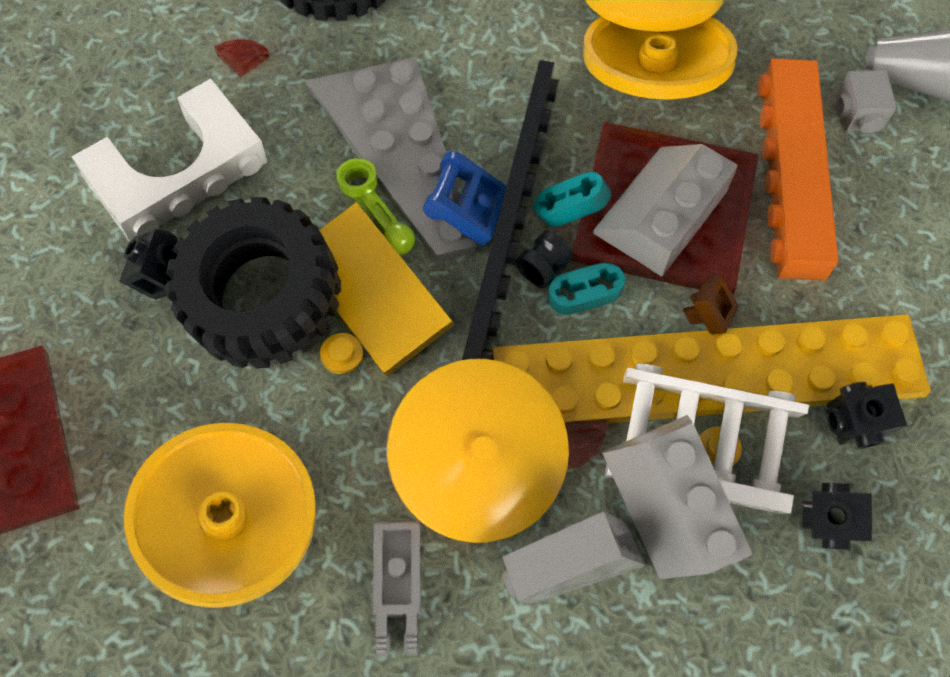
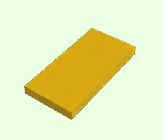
[319,202,455,377]

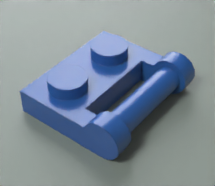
[423,151,507,247]

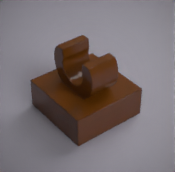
[683,274,739,335]

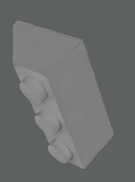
[593,144,738,277]
[602,415,753,579]

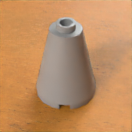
[865,29,950,102]

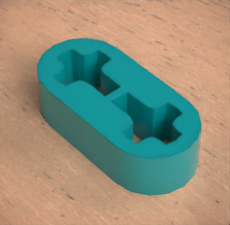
[533,172,611,227]
[548,262,625,315]

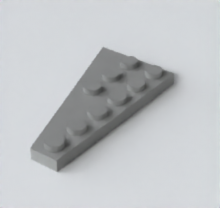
[305,57,476,262]

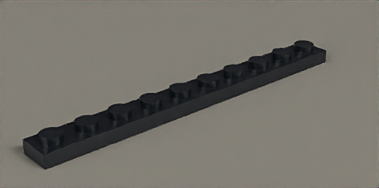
[462,60,559,360]

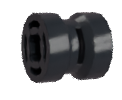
[516,230,573,288]

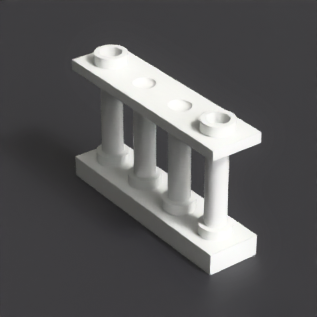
[604,363,809,514]

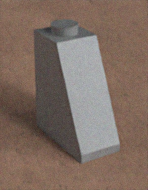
[502,511,646,604]

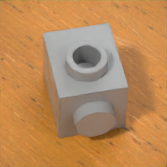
[836,70,897,133]

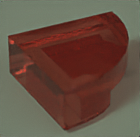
[215,39,269,77]
[565,420,607,469]

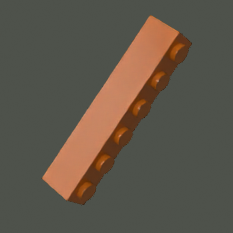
[757,58,839,280]

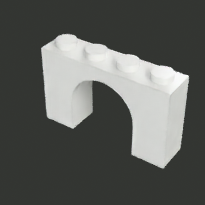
[72,79,267,242]

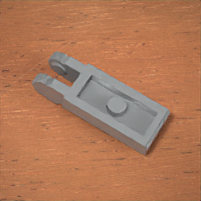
[373,521,421,656]

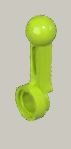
[336,158,415,255]

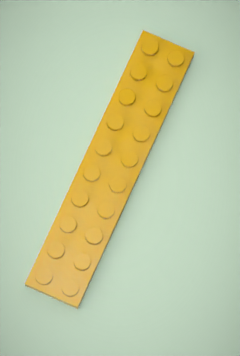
[492,314,931,427]

